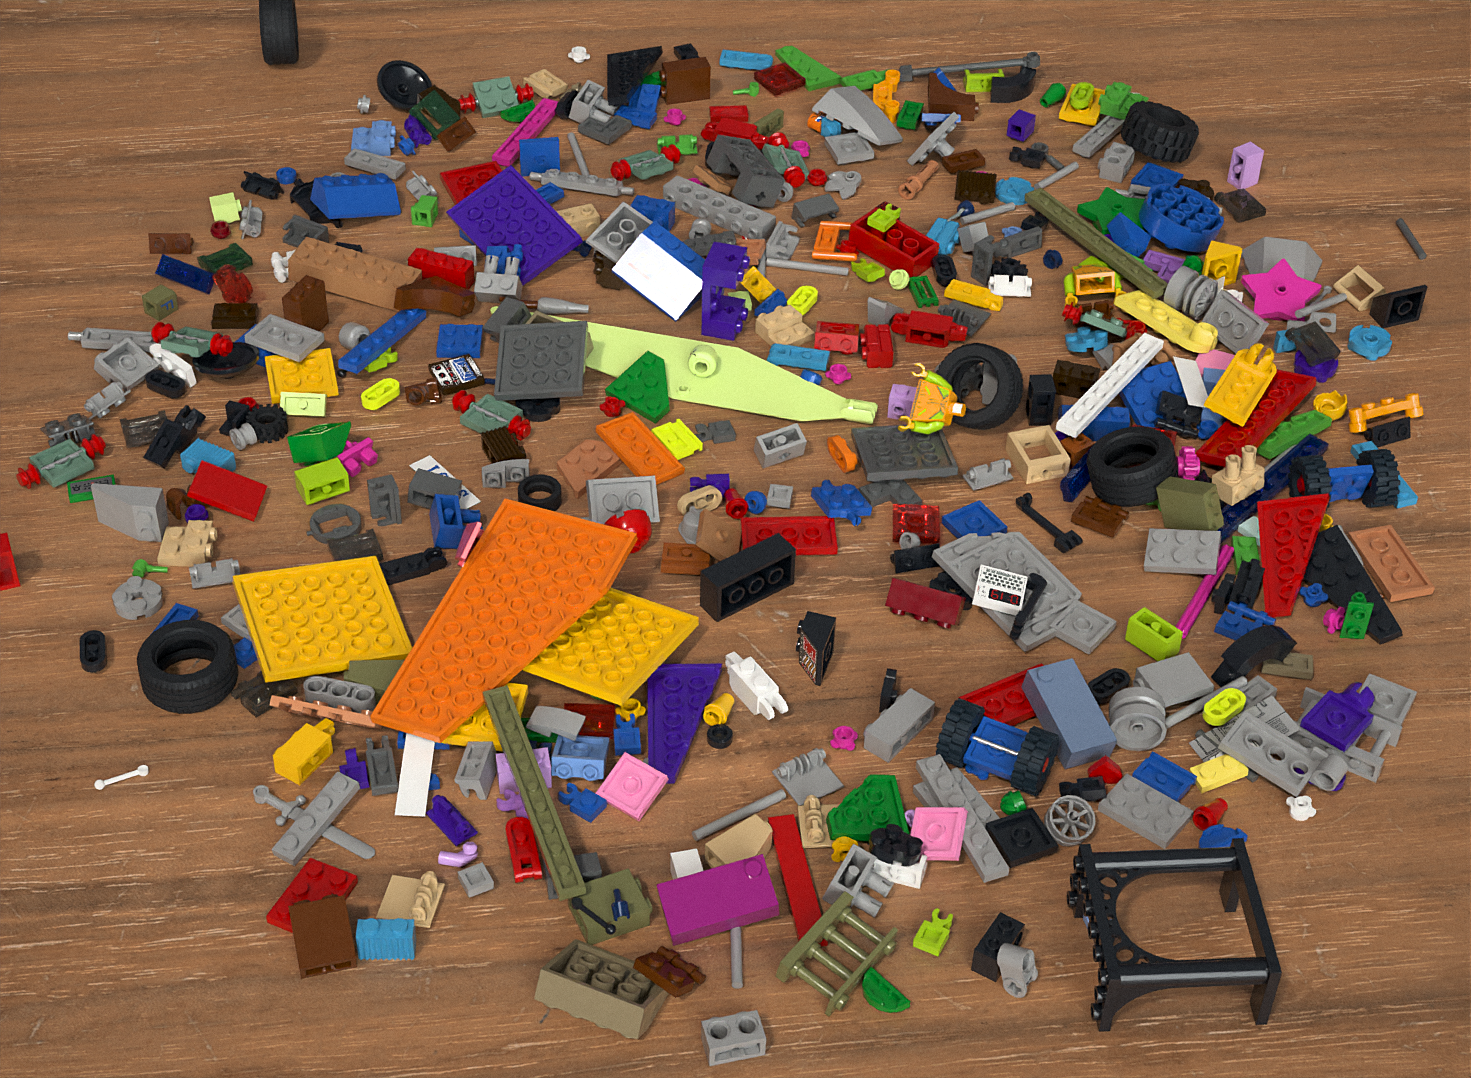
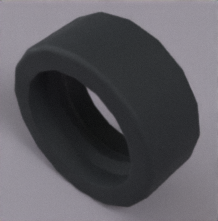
[517,474,562,511]

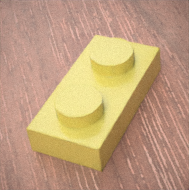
[1189,754,1249,794]

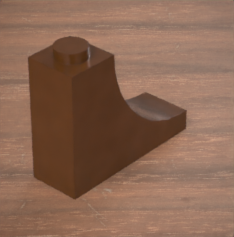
[928,73,979,121]
[393,276,475,317]

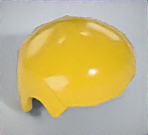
[1313,390,1348,421]

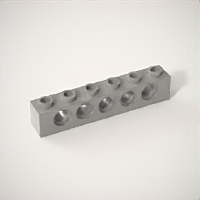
[663,175,776,240]

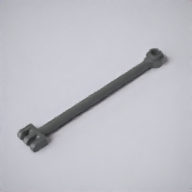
[899,52,1040,82]

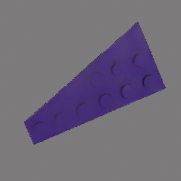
[647,663,722,784]

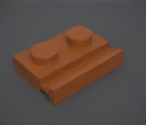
[661,542,710,575]

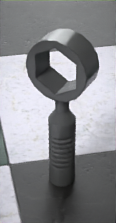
[1031,142,1065,171]

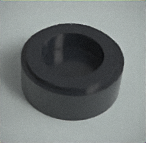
[707,724,733,749]

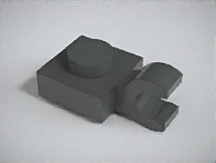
[695,420,736,444]

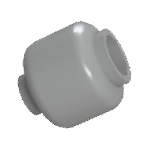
[339,322,371,350]

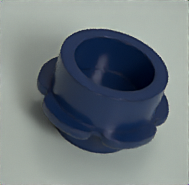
[1043,249,1063,269]

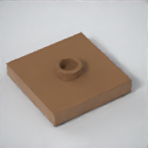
[695,508,741,561]

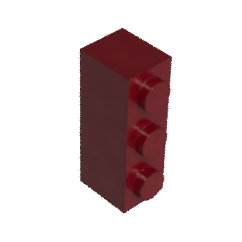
[885,578,966,629]

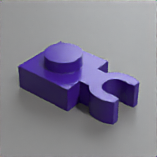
[690,473,730,497]

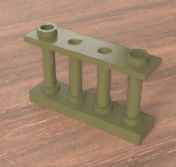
[775,891,898,1017]

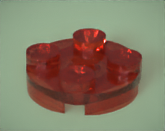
[212,264,253,303]

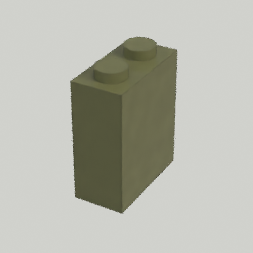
[1156,476,1224,531]
[568,868,653,945]

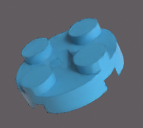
[1347,325,1392,361]
[1065,327,1108,352]

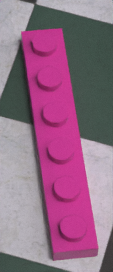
[492,98,558,167]

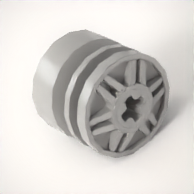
[1164,266,1218,320]

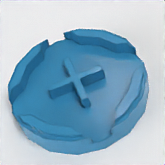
[995,177,1034,205]

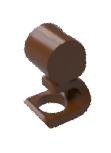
[166,485,211,520]

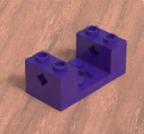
[701,242,750,341]

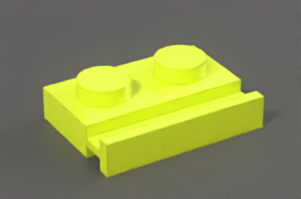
[651,419,703,460]

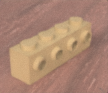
[556,203,600,237]

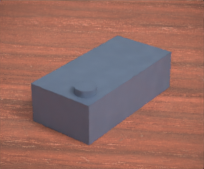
[1021,658,1117,769]

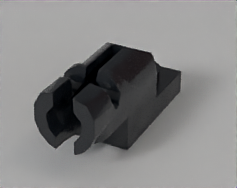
[143,405,206,469]

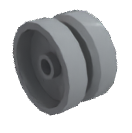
[1109,687,1167,751]

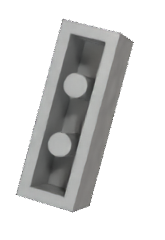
[863,688,935,763]

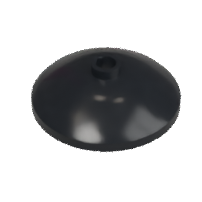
[377,60,432,111]
[193,342,260,379]

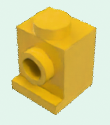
[739,266,776,303]

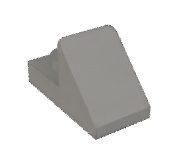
[867,297,904,326]

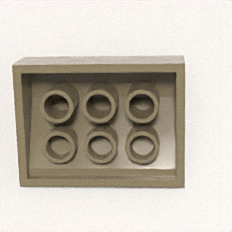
[534,939,669,1039]

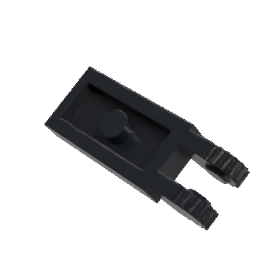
[379,546,447,585]

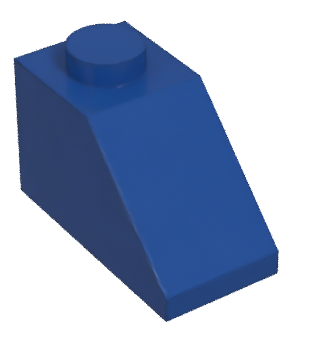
[1107,212,1151,257]

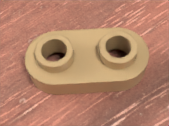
[677,485,722,516]

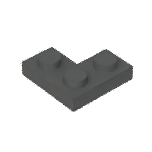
[578,115,632,145]
[859,480,922,514]

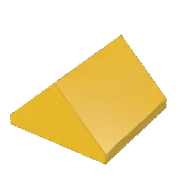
[1202,240,1242,286]

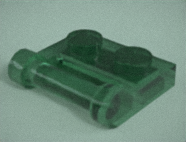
[409,90,461,141]
[197,243,253,279]

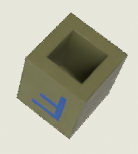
[142,284,178,321]

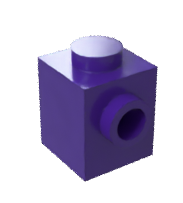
[1006,109,1036,142]

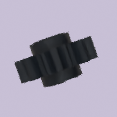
[991,258,1028,282]

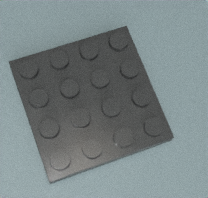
[494,321,588,401]
[851,424,958,482]

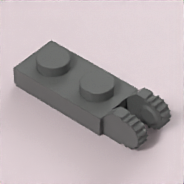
[366,735,398,796]

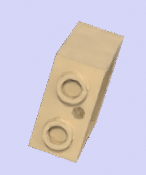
[1005,425,1071,484]

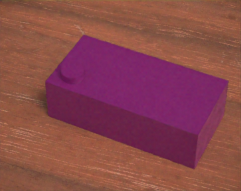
[656,854,779,946]

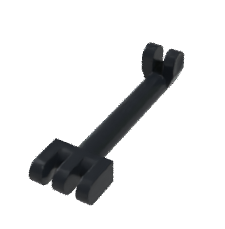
[1015,492,1083,553]
[1009,573,1047,640]

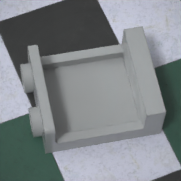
[1133,652,1214,708]

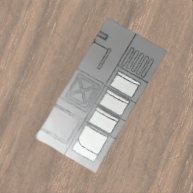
[1189,695,1300,762]

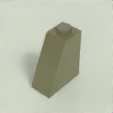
[344,660,404,705]

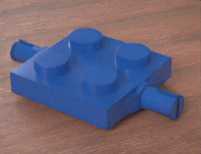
[811,479,872,526]

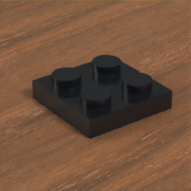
[985,808,1058,868]

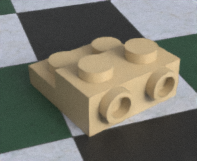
[755,304,815,346]
[157,520,217,567]

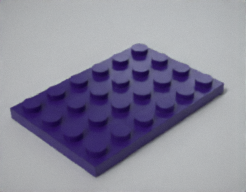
[446,165,583,286]

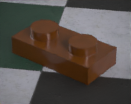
[436,116,476,152]
[941,149,985,174]

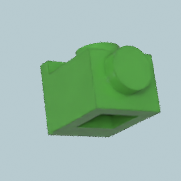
[411,195,439,227]

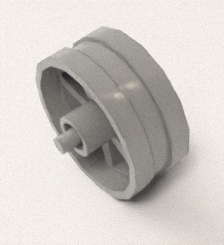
[1044,795,1095,847]

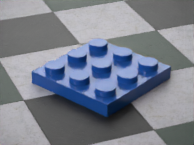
[1119,361,1186,430]

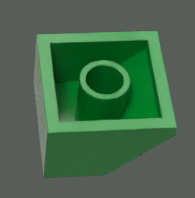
[287,421,351,466]

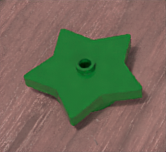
[1077,187,1148,235]

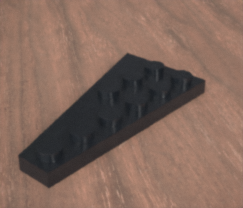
[607,46,663,107]
[1303,525,1403,645]

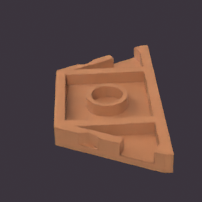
[557,439,624,499]

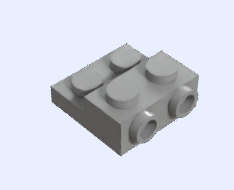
[94,337,159,392]

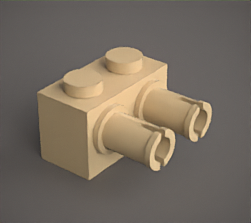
[1212,445,1265,506]

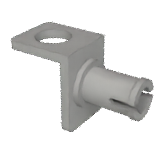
[1287,312,1337,345]

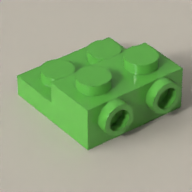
[1098,82,1149,120]

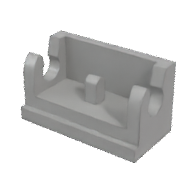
[766,221,800,260]
[454,742,497,800]

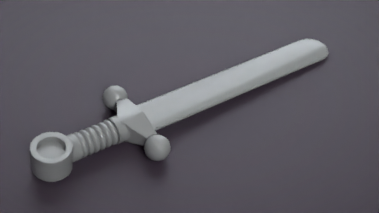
[253,785,375,859]

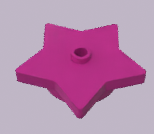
[1241,258,1322,321]

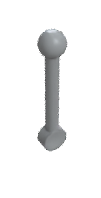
[1309,286,1332,305]

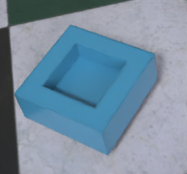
[821,116,841,137]
[1273,329,1300,353]

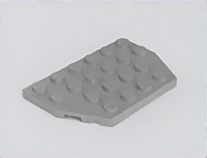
[932,532,1082,652]

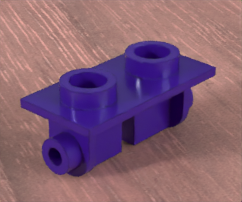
[404,112,432,148]
[426,795,478,846]

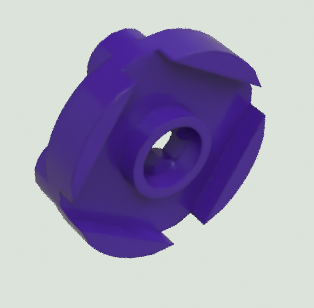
[1293,346,1338,383]

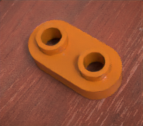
[827,435,857,473]

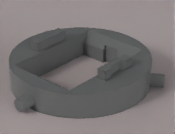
[306,504,361,545]

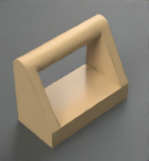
[1333,265,1386,311]

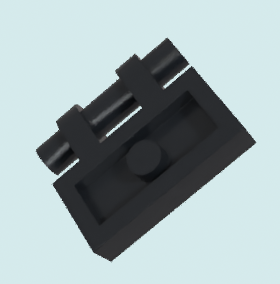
[1154,390,1202,439]

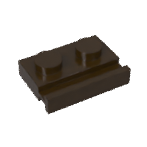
[211,303,258,329]

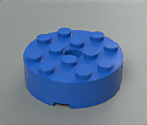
[1139,183,1224,253]

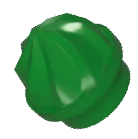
[1000,790,1027,815]

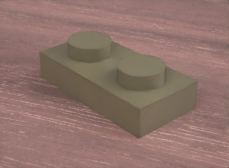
[1261,652,1313,680]

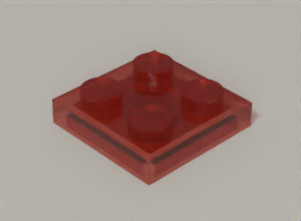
[754,62,806,96]
[892,504,940,544]

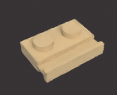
[523,69,568,99]

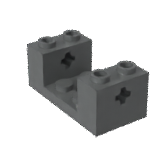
[706,135,785,208]

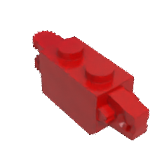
[700,118,769,149]
[890,310,968,348]

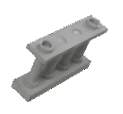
[1288,687,1402,783]

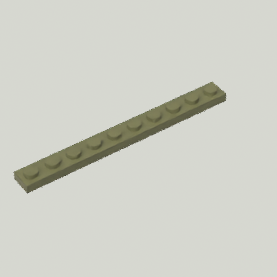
[1025,188,1168,299]
[483,685,586,901]

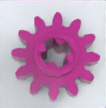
[1176,446,1200,480]

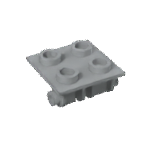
[772,748,844,806]

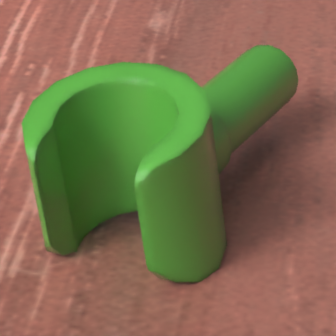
[733,82,760,97]
[132,559,168,578]

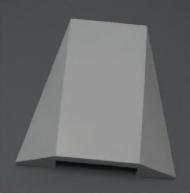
[812,86,903,146]
[1241,237,1323,282]

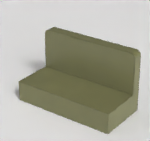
[754,108,784,137]

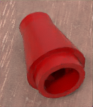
[724,488,748,519]
[1193,798,1228,831]

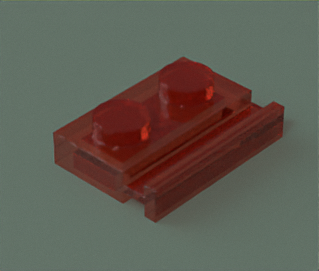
[564,703,615,739]

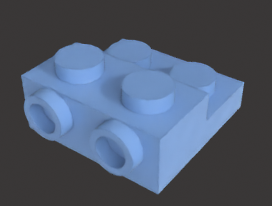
[351,120,396,156]
[551,735,610,781]

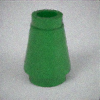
[1040,83,1066,108]

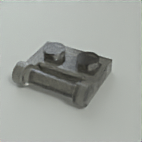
[1214,188,1266,223]
[1285,321,1341,367]
[120,410,167,448]
[326,529,384,562]

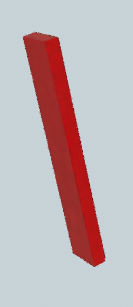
[768,814,828,947]

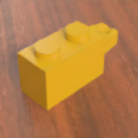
[273,718,335,786]

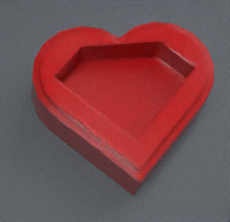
[1087,755,1122,784]

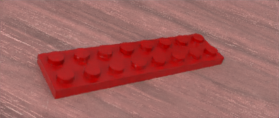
[1195,369,1316,467]

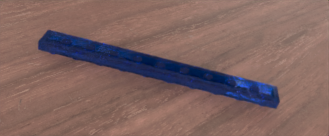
[1217,434,1329,544]

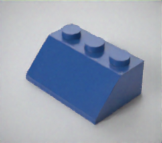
[1057,405,1130,441]

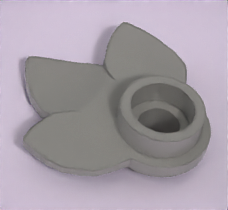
[825,171,862,200]

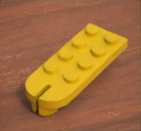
[1203,343,1277,427]

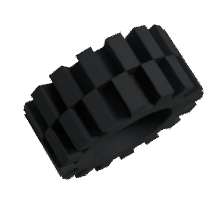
[246,404,288,443]

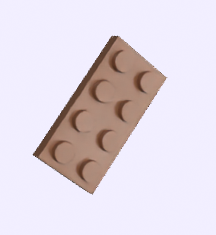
[1347,525,1435,602]

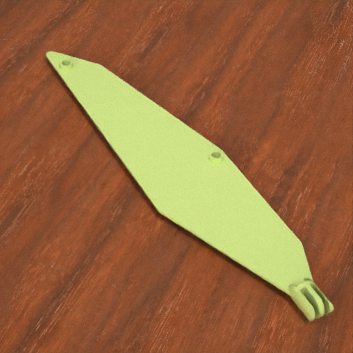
[490,306,878,424]

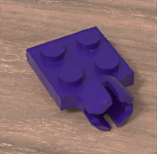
[1300,682,1374,752]

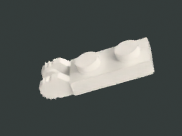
[149,343,197,388]

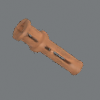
[898,160,939,200]

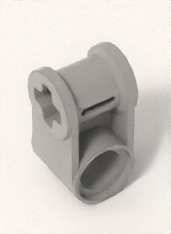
[997,943,1038,998]

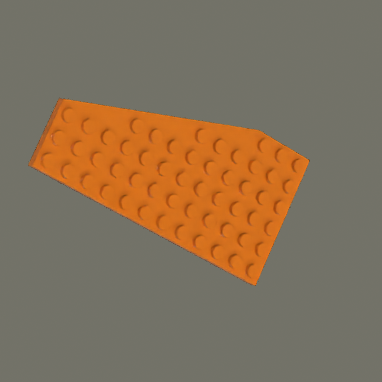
[370,498,637,743]

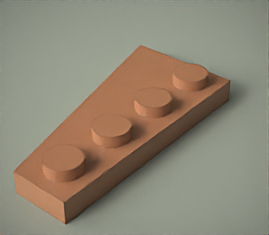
[269,695,382,730]

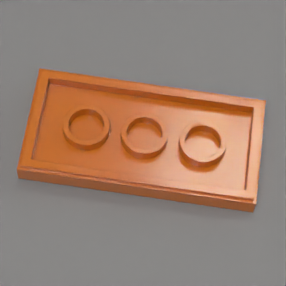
[595,412,685,485]

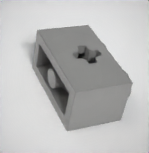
[754,423,807,468]

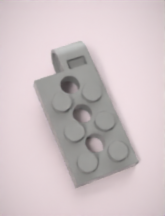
[1218,711,1348,797]

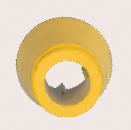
[703,693,734,726]

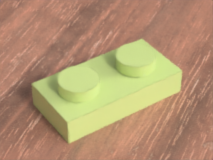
[280,392,327,417]

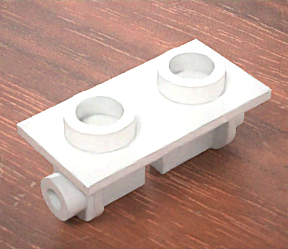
[988,274,1032,297]

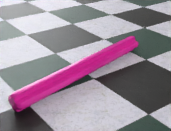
[1175,544,1234,639]

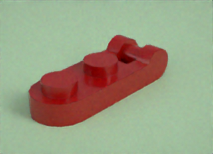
[505,817,542,883]

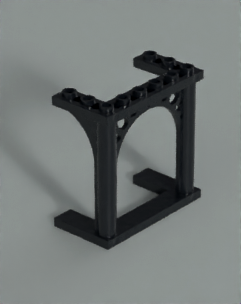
[1066,838,1282,1032]

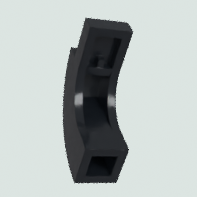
[990,66,1036,103]
[1211,625,1297,687]

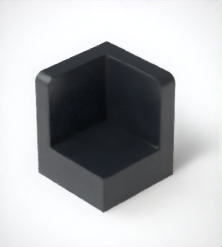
[219,400,250,436]

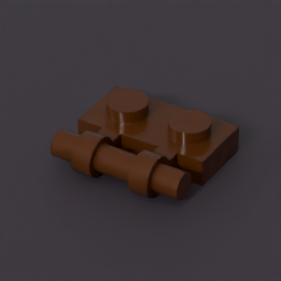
[1071,496,1129,538]
[633,946,706,998]

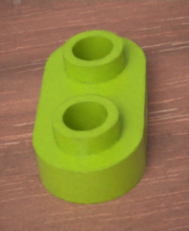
[1070,82,1094,109]

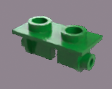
[1339,592,1374,639]

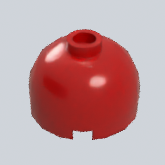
[604,509,652,553]

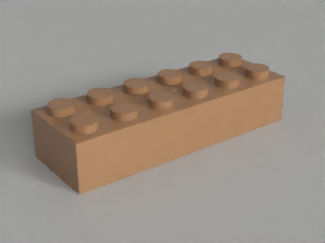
[288,237,422,312]

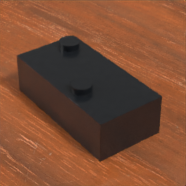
[700,533,796,622]

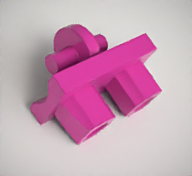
[337,437,378,477]

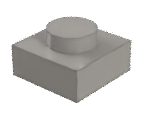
[767,484,793,509]
[458,862,494,898]

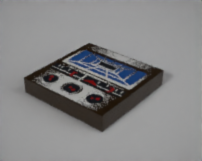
[428,354,485,396]

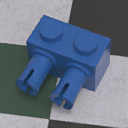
[631,195,675,232]
[429,494,483,549]

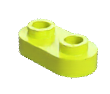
[787,286,818,315]
[361,378,400,410]
[1202,688,1246,726]

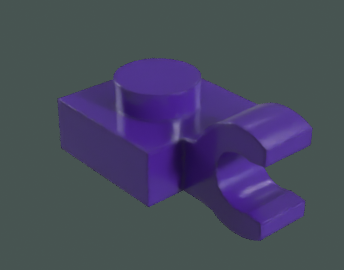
[339,748,370,790]

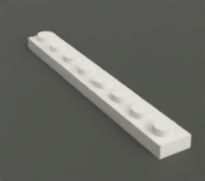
[1056,333,1164,438]

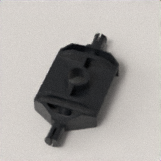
[290,178,343,228]

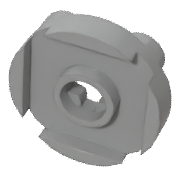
[112,576,163,620]

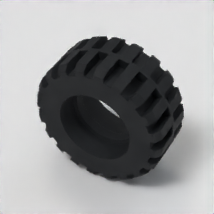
[1121,101,1199,163]

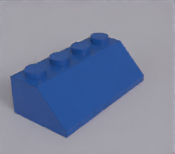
[310,173,401,219]

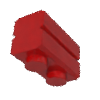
[860,324,893,368]

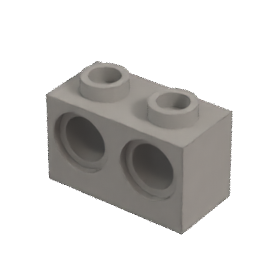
[1098,142,1135,183]
[701,1010,766,1066]

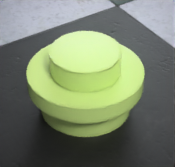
[889,269,909,290]

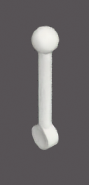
[94,765,149,790]

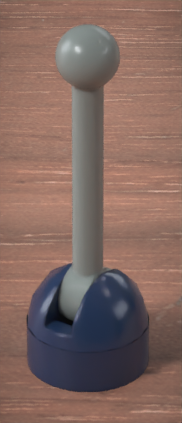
[947,200,975,222]

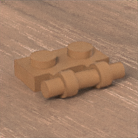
[693,165,736,199]

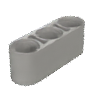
[303,676,376,713]

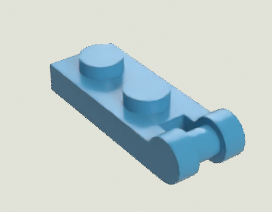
[719,50,773,74]
[767,344,830,371]

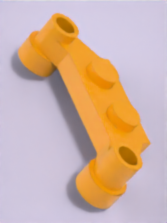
[873,69,900,123]
[1348,393,1424,433]

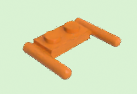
[812,221,857,262]

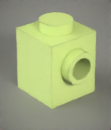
[209,192,242,223]

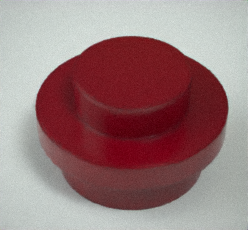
[210,221,231,239]

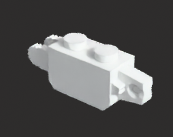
[725,652,788,720]

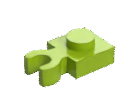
[867,203,901,233]
[851,258,885,282]
[364,347,398,372]
[913,908,953,956]

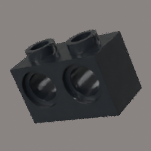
[1025,374,1056,426]
[971,912,1025,982]

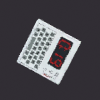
[972,565,1028,616]

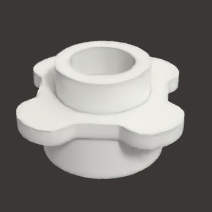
[568,46,590,63]
[1286,796,1316,821]

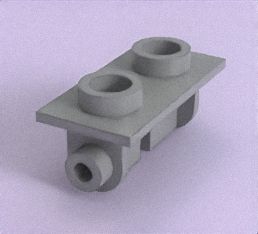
[406,171,439,204]
[239,200,263,239]
[434,245,477,266]
[84,381,131,420]
[962,458,1013,491]
[189,558,240,589]

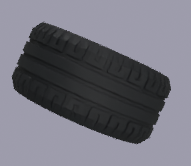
[259,0,299,65]
[936,343,1024,430]
[1087,426,1178,507]
[137,620,238,714]

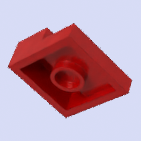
[814,321,859,354]

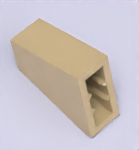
[705,814,773,868]

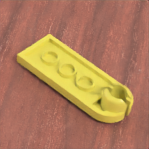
[1114,289,1218,353]

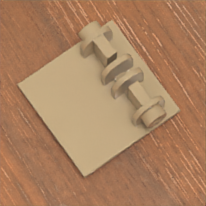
[798,795,840,848]
[376,871,445,928]

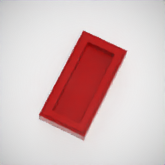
[709,105,749,122]

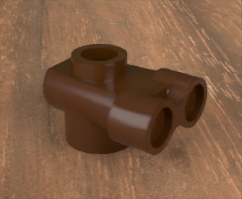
[405,378,442,405]

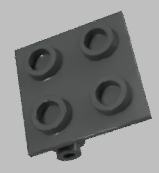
[938,299,991,337]
[40,413,95,447]

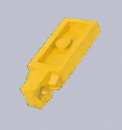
[944,279,1003,311]

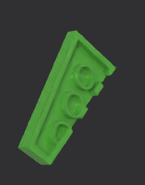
[775,45,842,91]
[1257,410,1332,459]

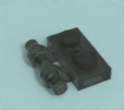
[231,671,298,718]

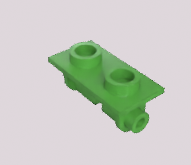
[657,134,698,155]

